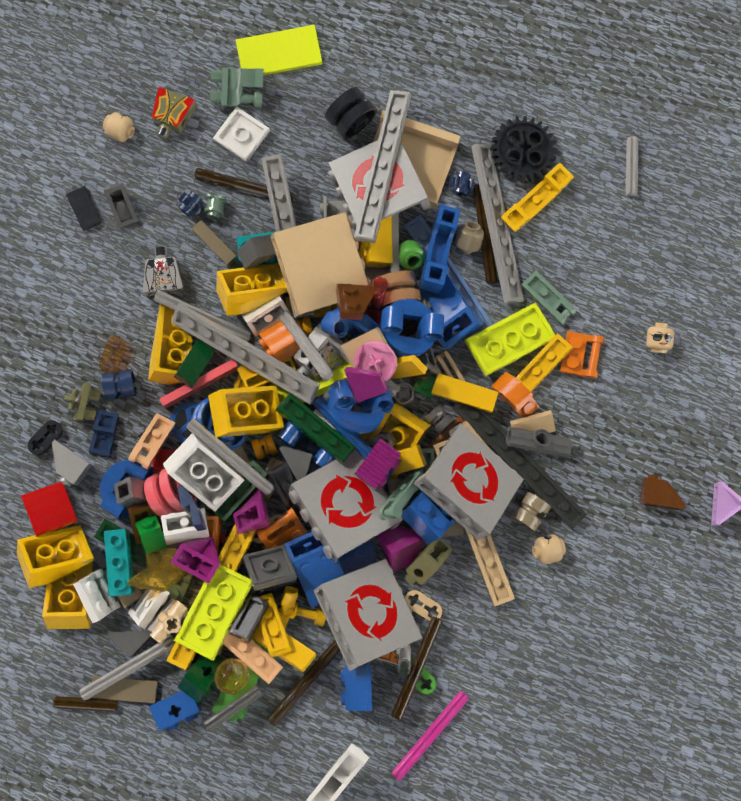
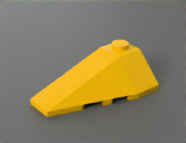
[148,304,193,385]

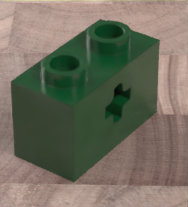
[178,655,228,703]

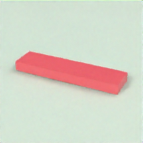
[160,359,238,409]

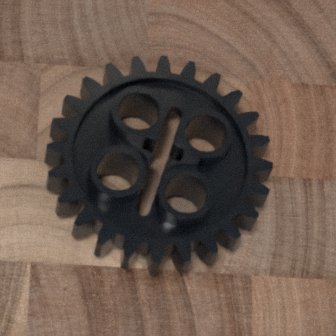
[490,116,557,183]

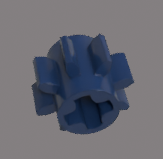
[449,172,475,197]
[178,191,203,217]

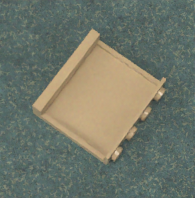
[373,110,460,210]
[270,212,372,317]

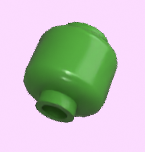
[398,240,425,271]

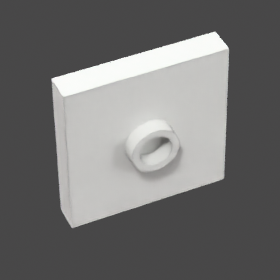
[213,106,270,163]

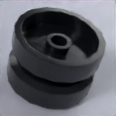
[325,87,377,140]

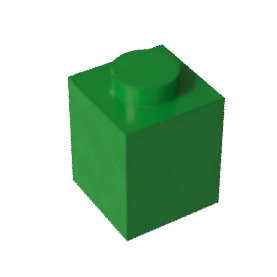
[135,515,167,555]

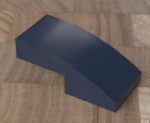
[89,410,119,458]
[178,485,206,531]

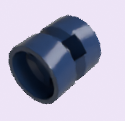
[102,369,137,401]

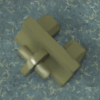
[64,382,101,421]

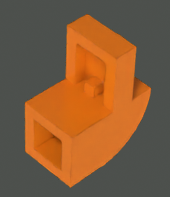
[491,372,539,418]

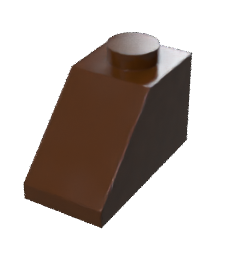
[639,475,686,511]

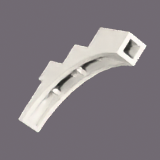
[306,744,370,801]

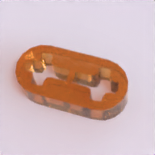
[99,336,127,373]

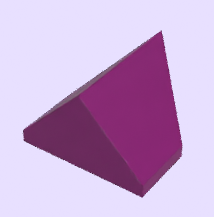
[344,366,388,403]
[233,489,271,534]
[376,526,425,573]
[171,536,220,583]

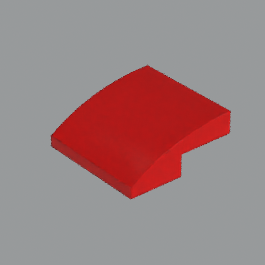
[21,481,77,537]

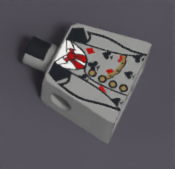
[143,247,185,297]
[294,330,343,382]

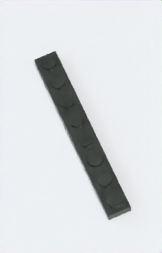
[452,402,587,530]

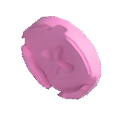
[354,341,397,381]

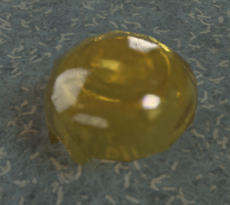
[214,658,250,694]

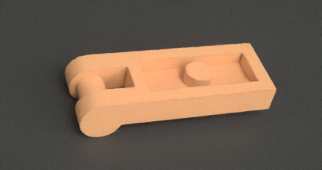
[128,413,175,470]

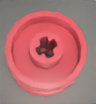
[144,469,198,517]

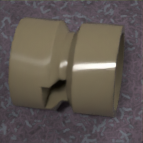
[512,492,551,532]

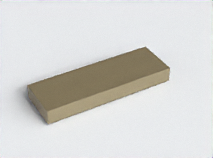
[91,676,158,703]

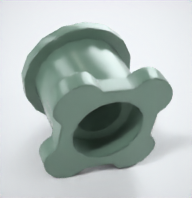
[204,193,228,219]

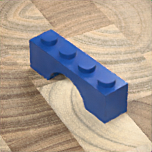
[418,204,460,294]

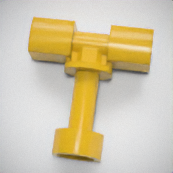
[278,586,326,629]

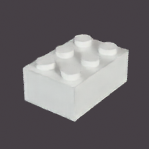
[163,433,244,511]

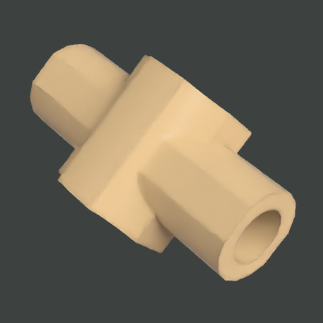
[150,600,188,644]

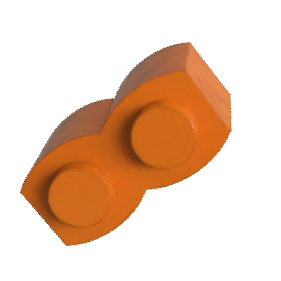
[258,321,299,362]

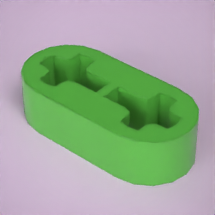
[402,657,436,694]

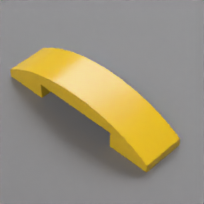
[500,163,574,232]

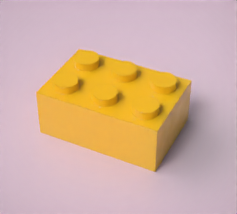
[208,386,284,438]

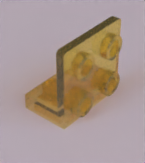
[128,547,188,593]

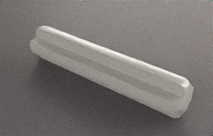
[626,136,639,196]

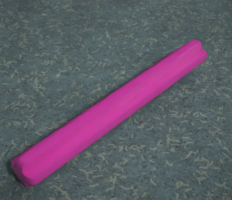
[392,691,469,781]

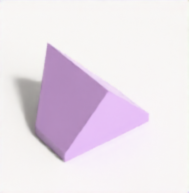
[711,482,741,526]

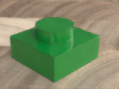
[413,374,436,399]

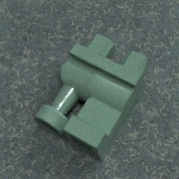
[210,68,264,108]

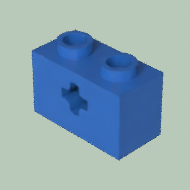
[149,691,202,732]

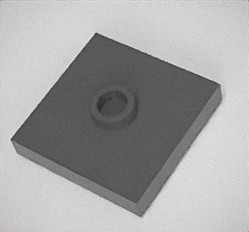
[243,545,297,591]

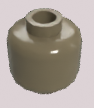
[455,221,484,254]

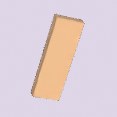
[223,628,283,684]

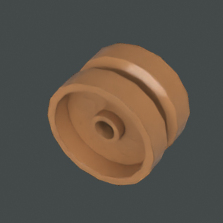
[371,270,421,311]

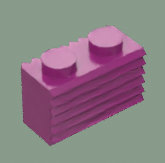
[354,438,402,490]

